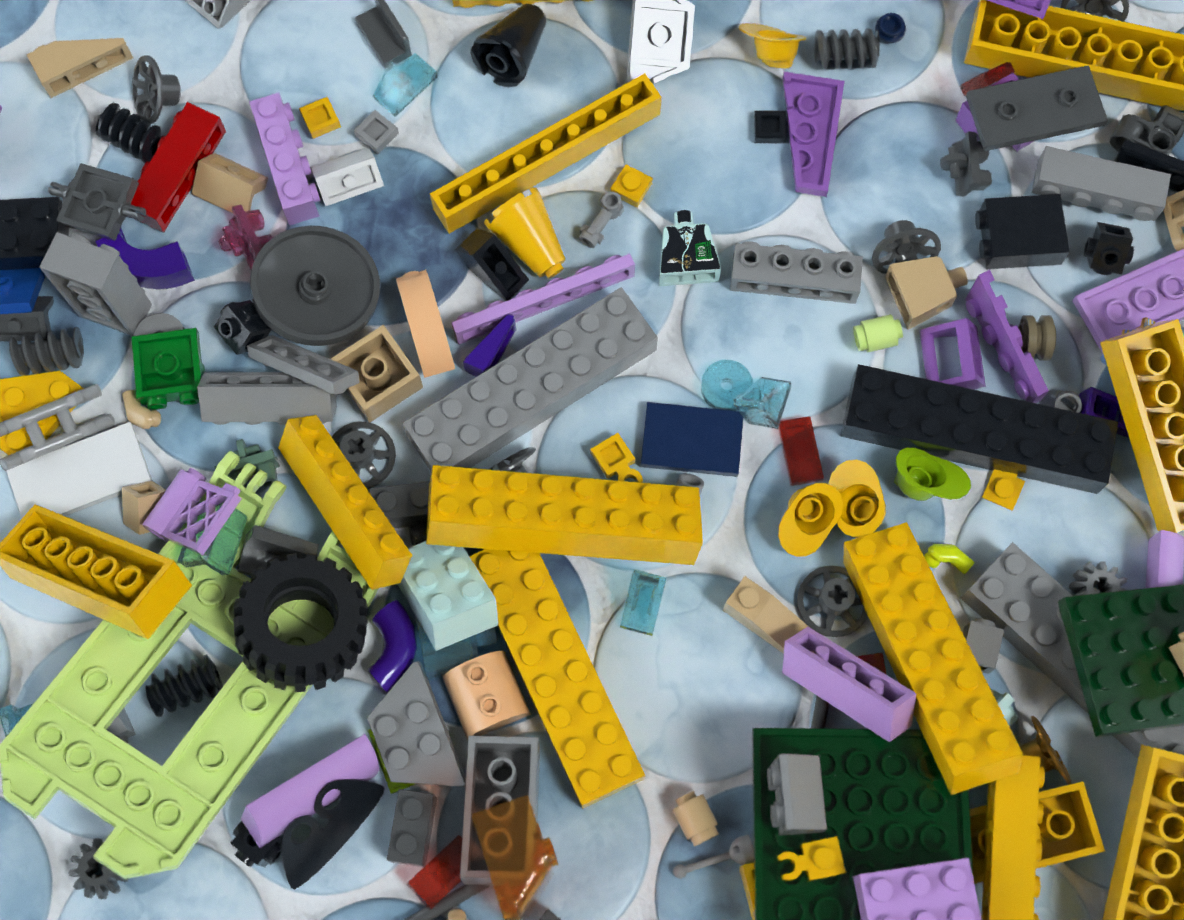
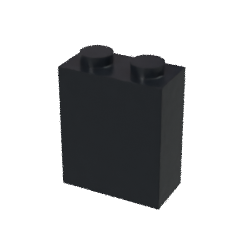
[975,194,1070,269]

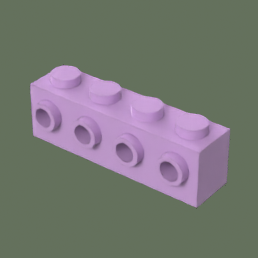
[249,93,321,226]
[782,627,916,742]

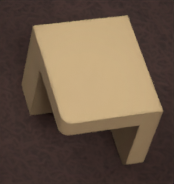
[122,481,166,535]

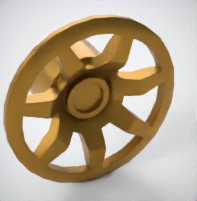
[1019,715,1071,785]

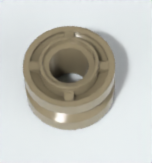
[1018,315,1056,361]

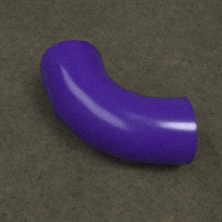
[367,600,417,693]

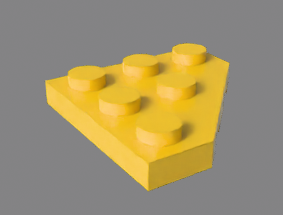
[0,371,84,455]

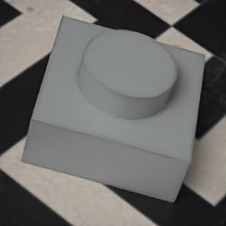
[354,110,399,154]

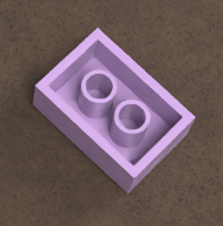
[853,858,981,920]

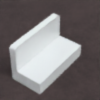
[311,147,384,207]

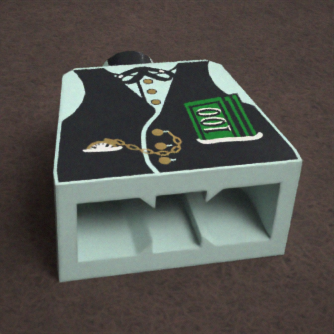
[659,210,721,286]

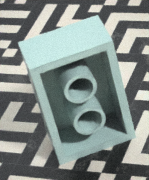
[397,541,499,651]

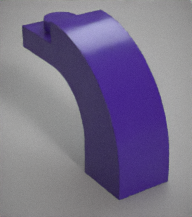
[95,228,195,289]

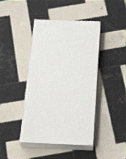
[6,422,153,518]

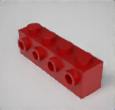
[131,102,226,233]

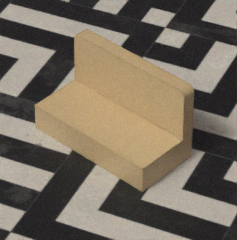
[192,153,268,218]

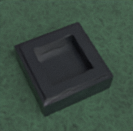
[754,111,787,143]

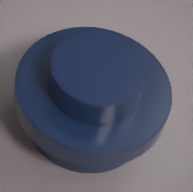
[875,13,906,43]

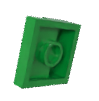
[131,328,205,410]

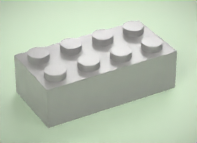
[39,232,152,336]
[460,736,540,886]

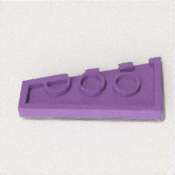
[783,71,845,197]
[965,270,1049,403]

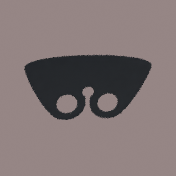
[282,779,385,890]

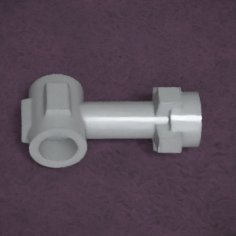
[579,192,624,248]

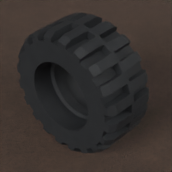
[234,553,368,692]

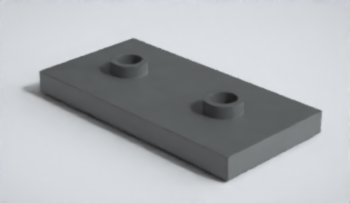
[966,65,1108,152]

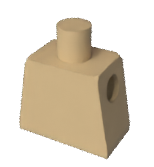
[885,256,968,330]

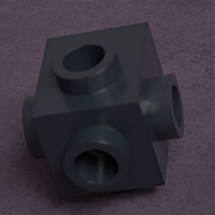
[1084,222,1134,275]
[214,300,272,355]
[230,821,283,867]

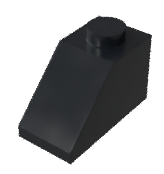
[455,228,529,301]

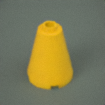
[484,187,566,279]

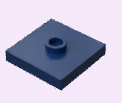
[0,268,45,314]

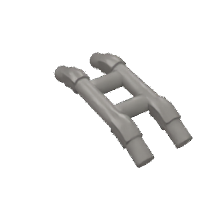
[0,384,116,471]

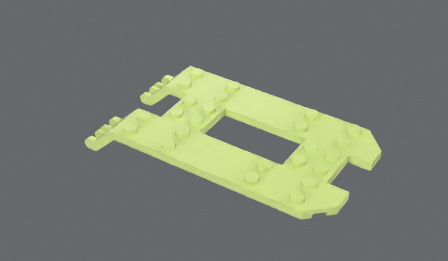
[0,451,379,879]

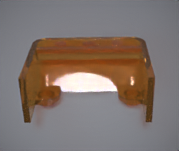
[471,795,559,920]

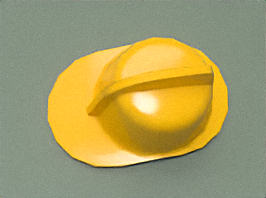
[738,23,806,69]
[828,459,886,538]
[778,483,844,557]

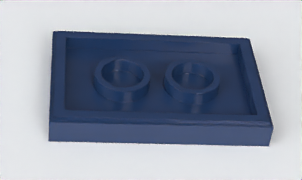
[640,402,744,477]

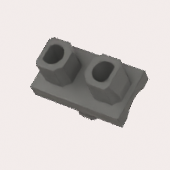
[940,131,992,197]

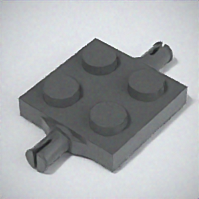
[48,163,146,241]

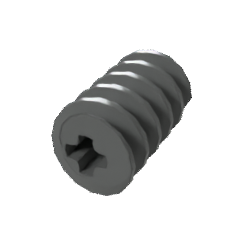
[814,28,880,70]
[9,327,84,376]

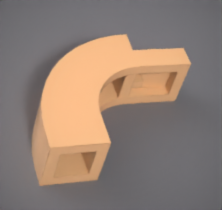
[396,270,455,378]

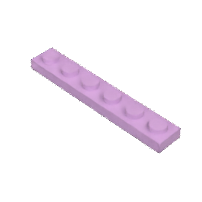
[451,254,635,345]

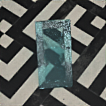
[733,377,791,429]
[620,569,667,636]

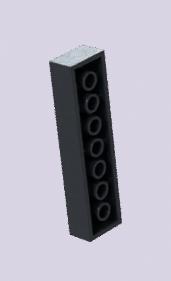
[840,364,1118,494]

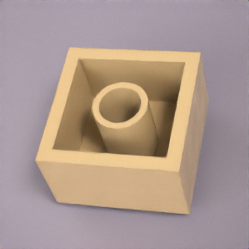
[331,325,423,423]

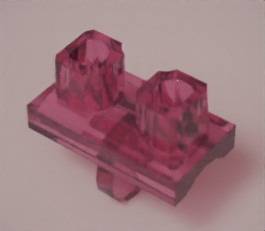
[219,205,273,270]

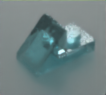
[373,53,438,117]

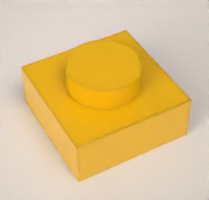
[299,97,341,139]
[610,164,653,208]

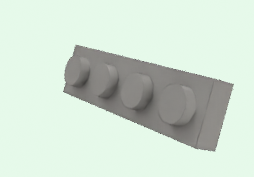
[247,335,359,395]

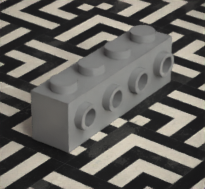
[1032,146,1171,221]
[730,241,863,304]
[197,372,337,425]

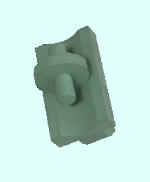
[214,439,280,487]

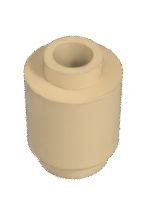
[673,791,719,847]

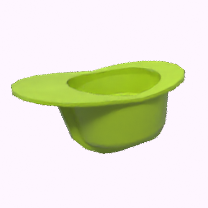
[894,447,971,501]

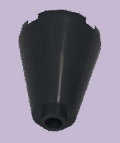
[470,4,546,87]

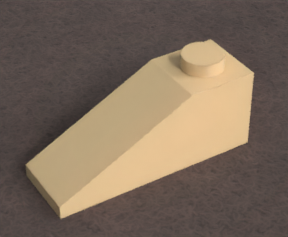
[26,38,133,98]
[723,576,808,654]

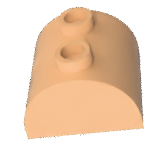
[442,651,531,741]

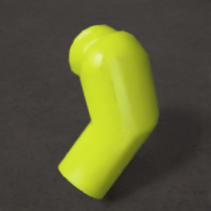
[924,544,975,575]

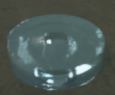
[701,360,753,411]

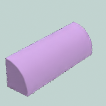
[1146,530,1184,588]
[241,734,379,848]

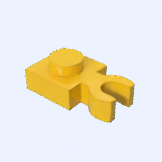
[590,433,643,483]
[982,469,1025,511]
[777,837,846,881]

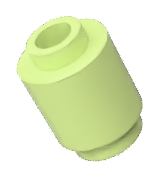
[853,314,903,352]

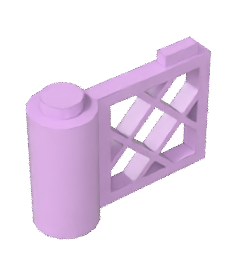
[142,468,242,555]

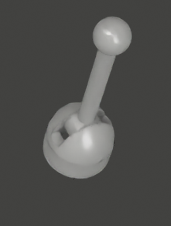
[673,834,754,879]

